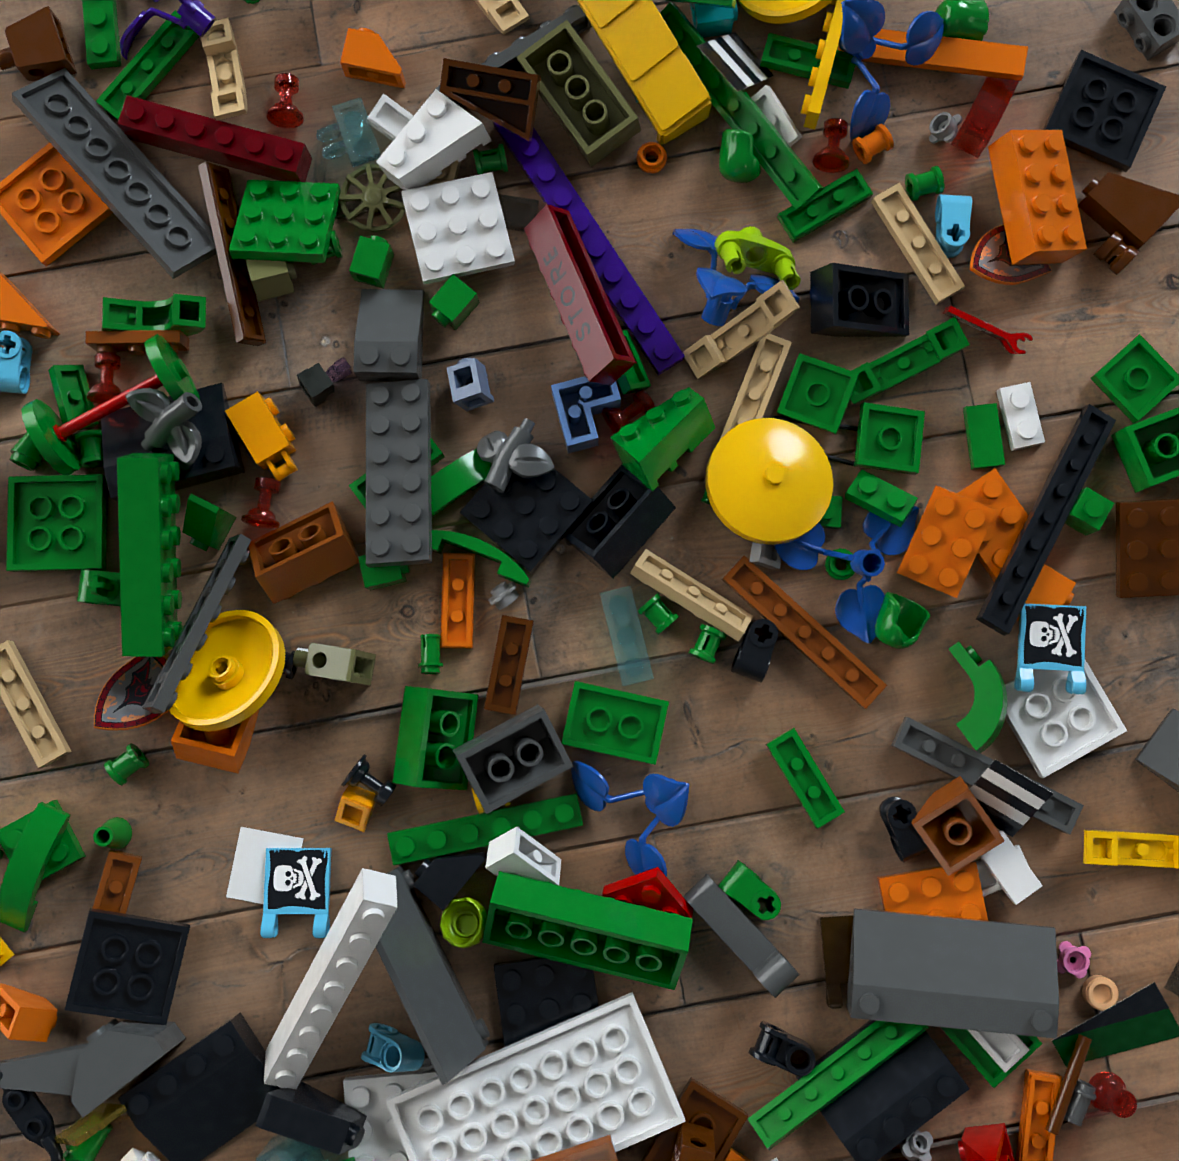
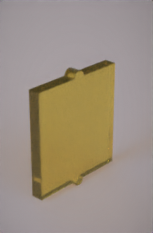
[54,1103,127,1146]

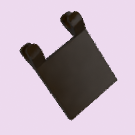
[820,915,853,1009]

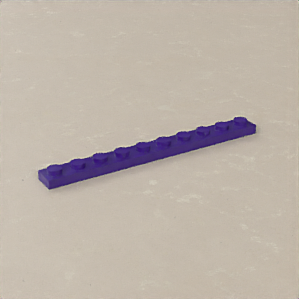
[493,122,685,376]

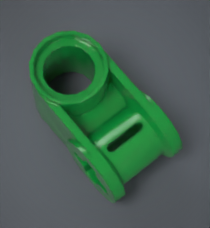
[718,860,781,920]

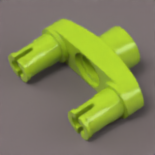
[714,226,801,290]

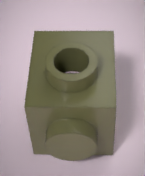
[246,259,297,301]

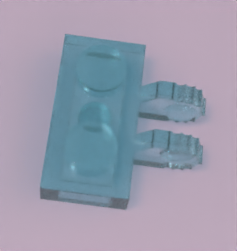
[316,97,381,167]

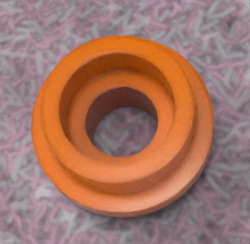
[636,142,667,173]

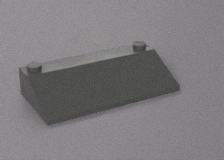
[376,865,490,1085]
[846,908,1059,1039]

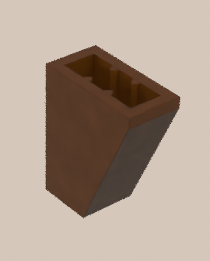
[1078,172,1179,249]

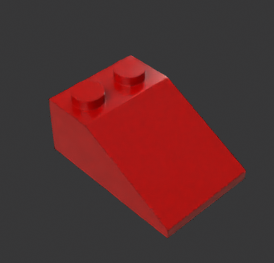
[958,1123,1015,1161]

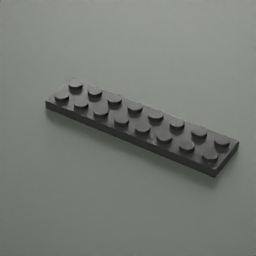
[12,68,217,279]

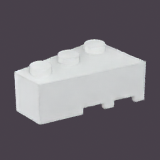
[376,89,492,190]

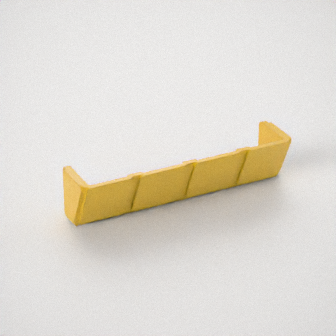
[577,0,712,145]

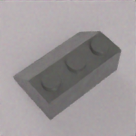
[452,704,573,814]

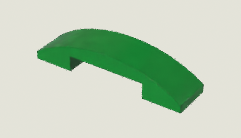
[851,317,970,405]
[431,449,492,517]
[432,530,531,588]
[0,802,71,933]

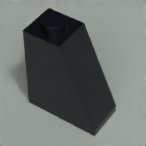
[255,1082,367,1155]

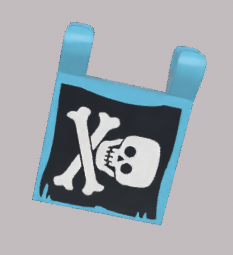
[1014,604,1087,694]
[260,848,332,938]

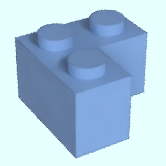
[551,376,621,454]

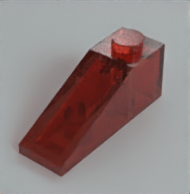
[951,77,1019,158]

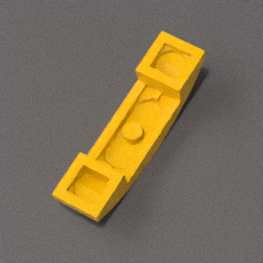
[1083,830,1179,869]

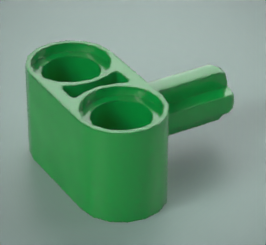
[77,570,121,607]

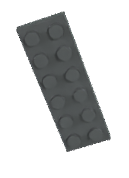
[366,379,432,568]

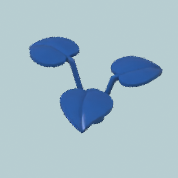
[839,0,944,142]
[673,229,800,326]
[773,506,919,643]
[571,761,689,877]

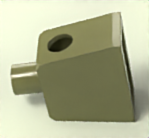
[293,642,376,686]

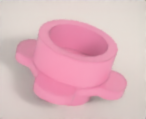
[1057,941,1091,978]

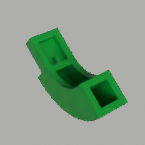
[101,293,206,336]
[949,641,1008,753]

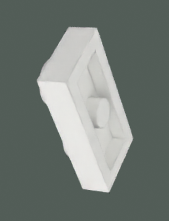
[751,85,802,147]
[996,382,1045,451]

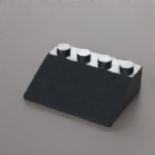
[101,383,245,501]
[118,1012,281,1161]
[796,1020,970,1161]

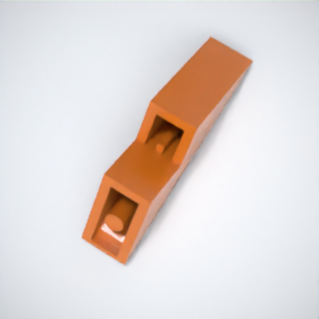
[0,272,60,339]

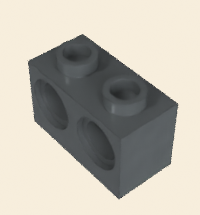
[1114,0,1179,61]

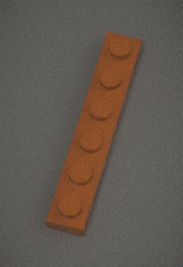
[722,555,887,709]

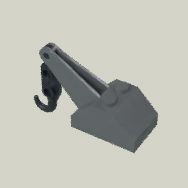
[0,1018,186,1161]

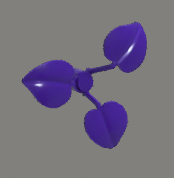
[120,0,216,60]

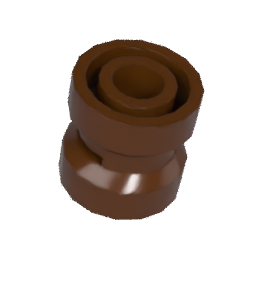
[1093,230,1140,275]

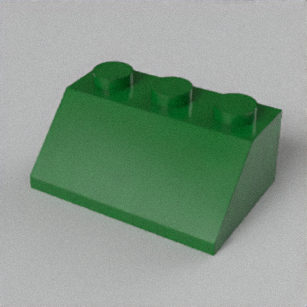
[392,686,479,790]

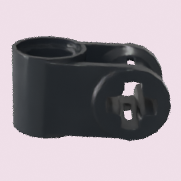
[731,619,778,682]
[879,796,930,863]
[748,1021,816,1076]

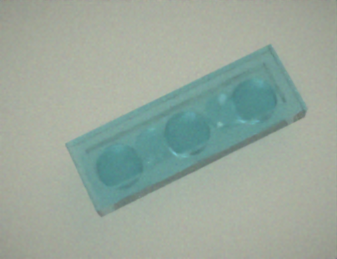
[600,586,654,687]

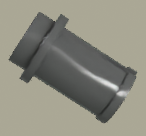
[1064,1079,1097,1126]

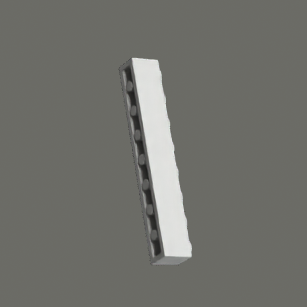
[264,868,397,1089]

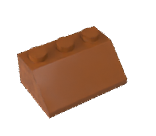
[249,501,359,604]

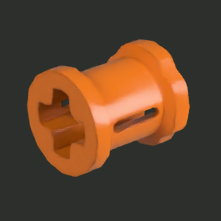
[852,124,894,164]

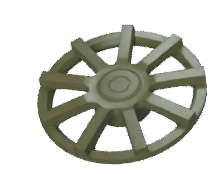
[339,163,406,232]

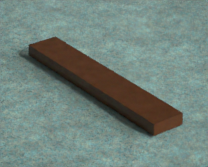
[198,162,266,346]

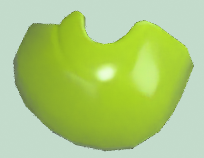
[440,897,488,948]

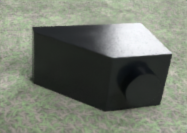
[413,852,487,910]

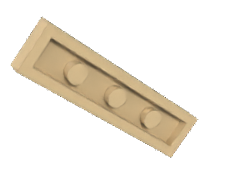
[871,182,965,305]
[719,333,792,441]
[630,549,753,642]
[0,640,72,768]

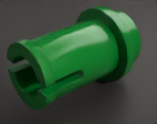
[418,634,443,674]

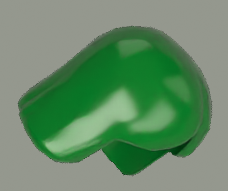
[935,0,989,41]
[719,129,761,183]
[875,592,930,649]

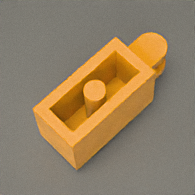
[225,391,298,482]

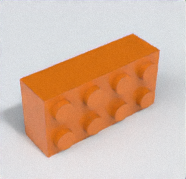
[988,130,1087,265]

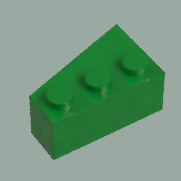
[610,387,716,492]

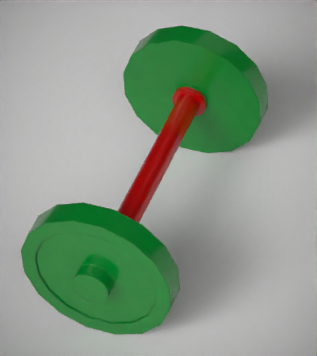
[21,334,200,476]

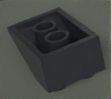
[810,263,909,337]

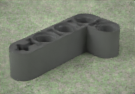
[683,874,800,998]

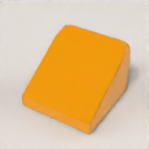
[334,785,376,832]

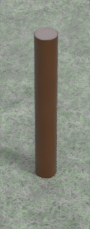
[1045,1034,1092,1135]

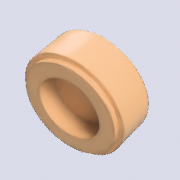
[1082,975,1119,1011]

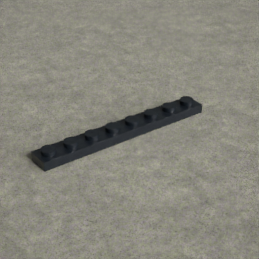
[976,404,1116,636]

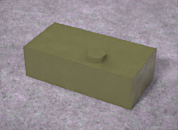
[517,20,641,167]

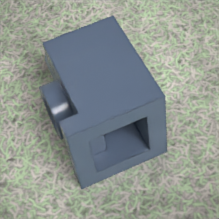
[447,358,494,411]

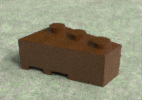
[439,58,541,141]

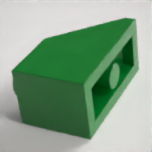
[182,493,237,552]

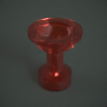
[266,73,304,128]
[812,118,850,173]
[86,352,122,404]
[602,389,655,434]
[241,477,281,529]
[1088,1071,1137,1118]

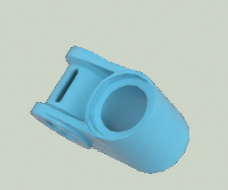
[935,194,972,258]
[0,330,33,394]
[361,1023,425,1073]

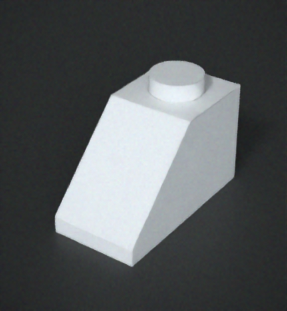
[485,827,562,886]

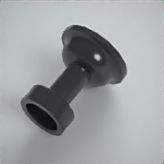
[341,754,397,806]

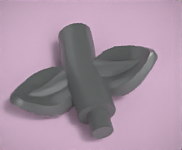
[125,388,202,466]
[477,418,554,493]

